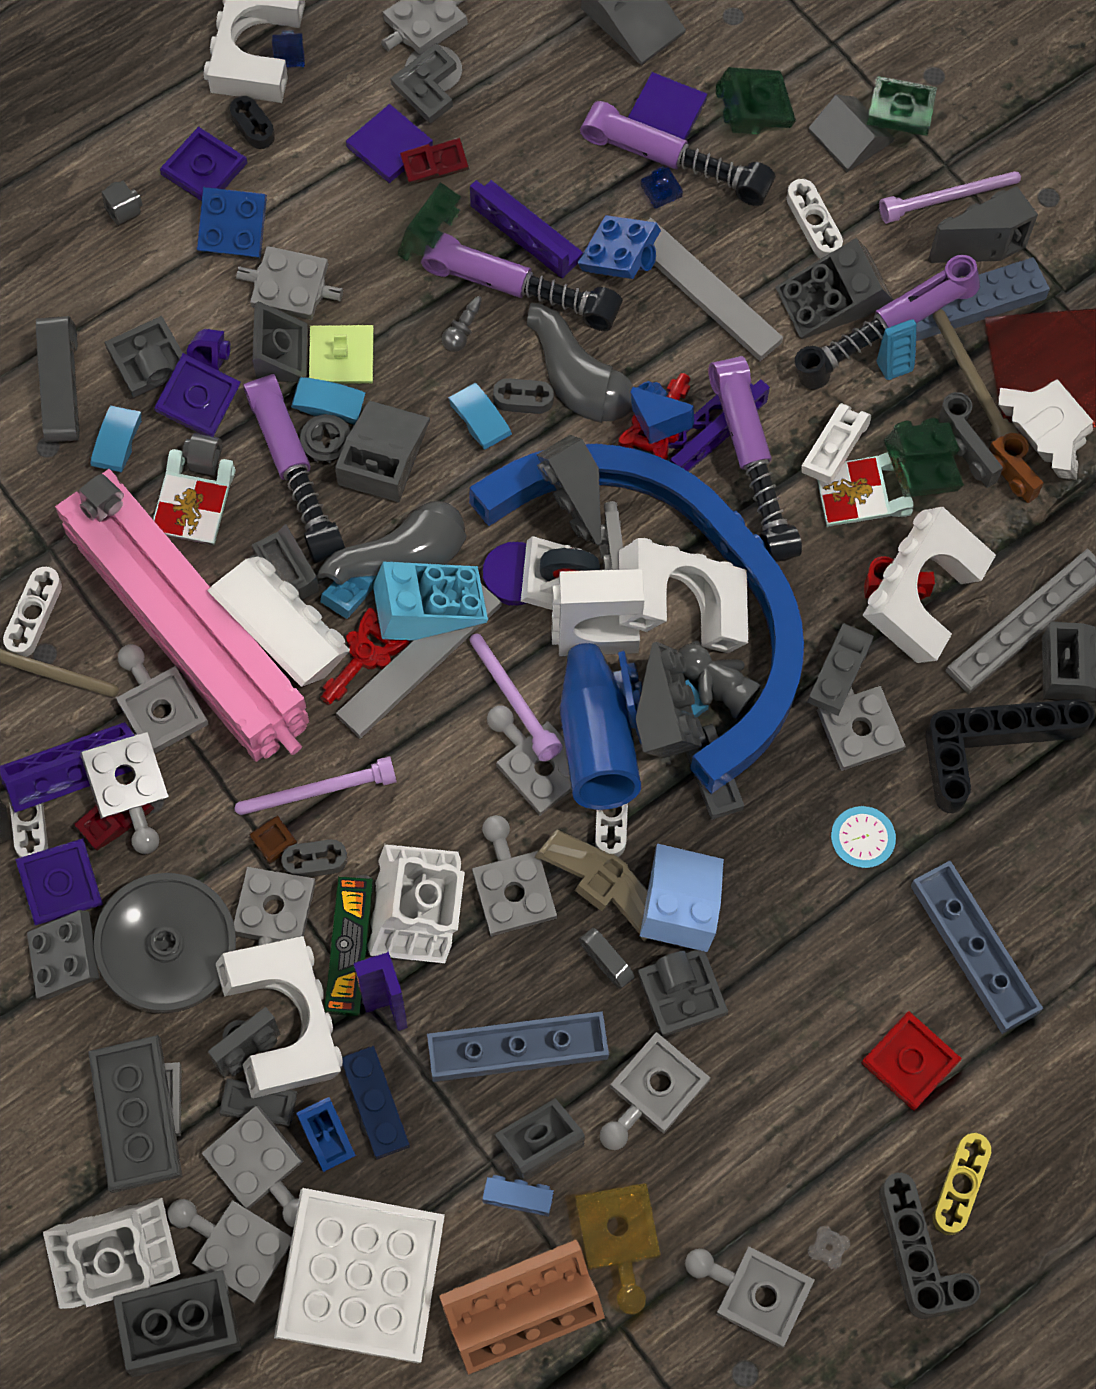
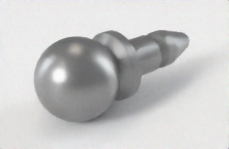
[442,296,481,352]

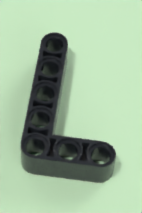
[925,699,1094,814]

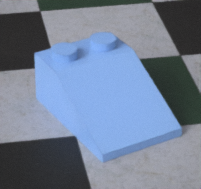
[640,844,724,952]

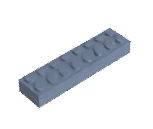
[916,257,1050,341]
[911,861,1043,1034]
[427,1011,609,1082]

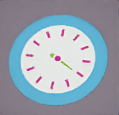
[831,806,896,868]

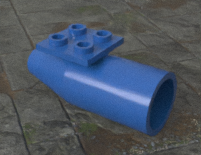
[560,643,643,810]

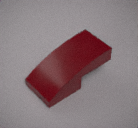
[400,137,469,184]
[75,781,154,850]

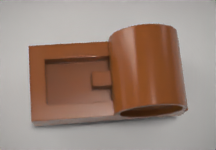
[989,433,1044,503]

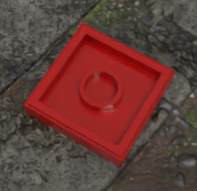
[861,1011,962,1111]

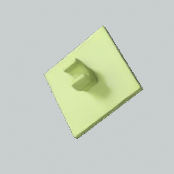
[309,325,374,384]

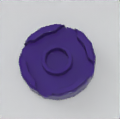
[483,542,527,605]

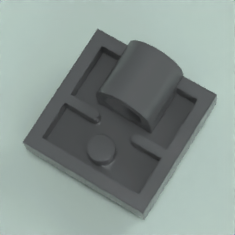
[104,316,183,398]
[27,910,99,1000]
[637,950,728,1037]
[208,1007,281,1078]

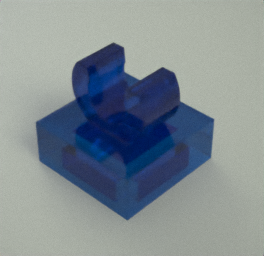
[272,30,305,67]
[641,166,683,209]

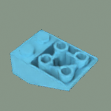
[373,562,488,640]

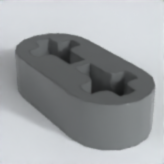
[493,378,554,414]
[282,839,348,877]
[579,928,635,989]

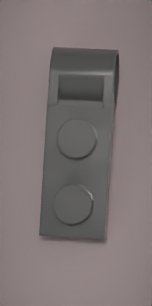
[938,392,1003,488]
[807,623,874,716]

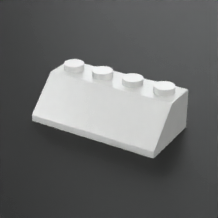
[208,556,350,687]

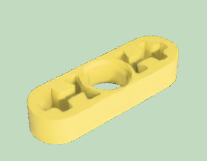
[933,1133,991,1235]

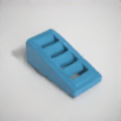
[876,319,917,380]

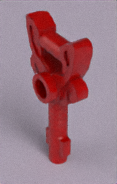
[618,373,691,460]
[320,608,410,705]

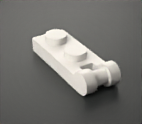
[802,403,871,484]

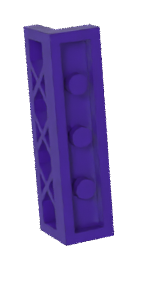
[470,180,583,278]
[651,379,770,472]
[0,722,135,813]
[354,952,408,1031]

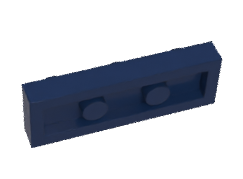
[342,1046,410,1160]

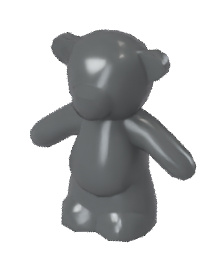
[678,641,761,720]

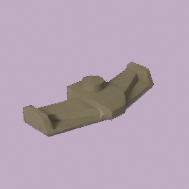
[534,829,648,942]

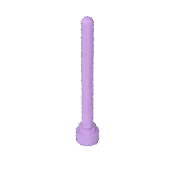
[879,171,1021,223]
[470,633,563,761]
[234,756,397,815]

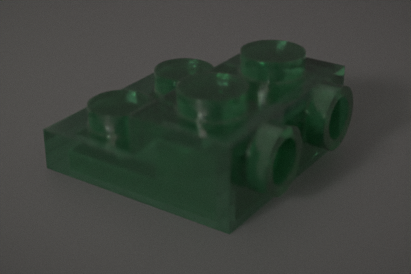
[715,67,796,134]
[867,76,937,136]
[397,182,461,261]
[883,418,964,497]

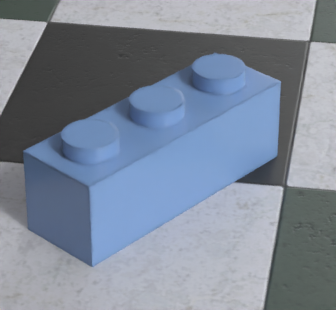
[483,1175,554,1217]

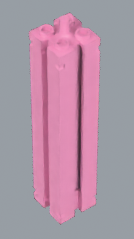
[55,469,309,762]

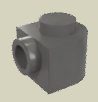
[102,181,143,226]
[183,433,223,476]
[79,474,124,522]

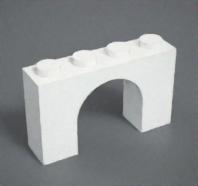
[204,0,305,103]
[863,506,996,663]
[619,538,748,653]
[551,569,645,656]
[215,936,342,1098]

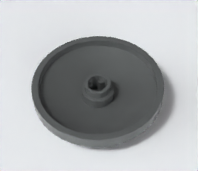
[94,873,236,1013]

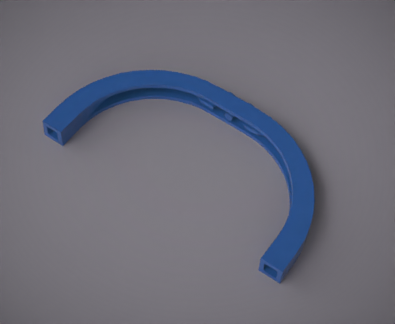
[469,444,804,794]

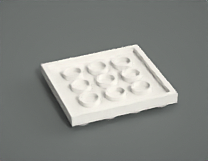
[274,1188,445,1364]

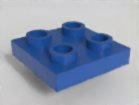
[197,187,267,258]
[578,215,661,279]

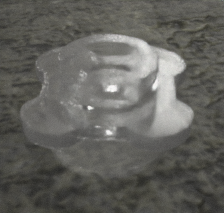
[808,1226,850,1269]

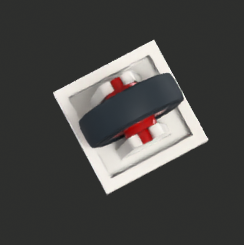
[521,536,600,610]

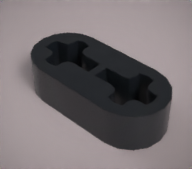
[230,96,275,149]

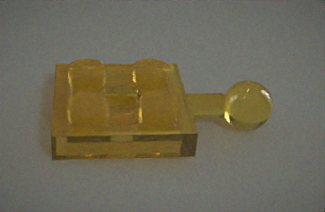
[575,1183,660,1314]

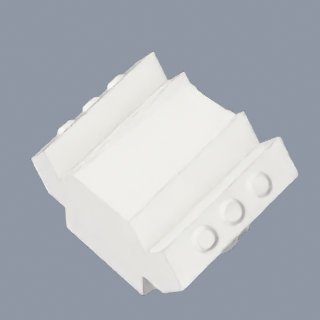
[998,379,1094,480]
[367,844,465,963]
[43,1198,180,1309]

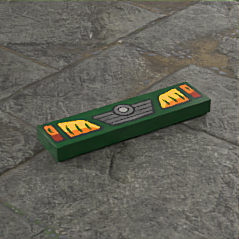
[324,876,374,1016]

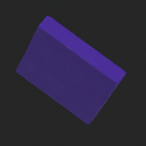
[628,72,708,140]
[346,104,433,184]
[160,127,247,201]
[154,353,241,437]
[15,838,103,926]

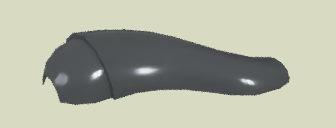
[527,303,633,423]
[317,501,467,585]

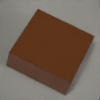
[249,815,297,864]

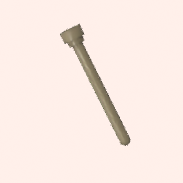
[933,309,1019,441]
[0,649,119,697]

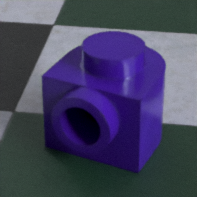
[187,329,231,370]

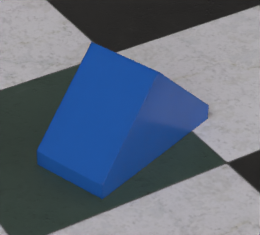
[631,387,694,444]
[296,1097,356,1172]

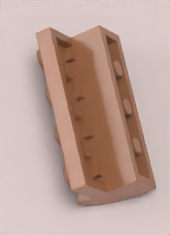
[439,1239,605,1375]

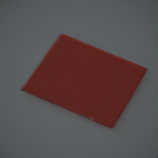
[985,308,1096,433]

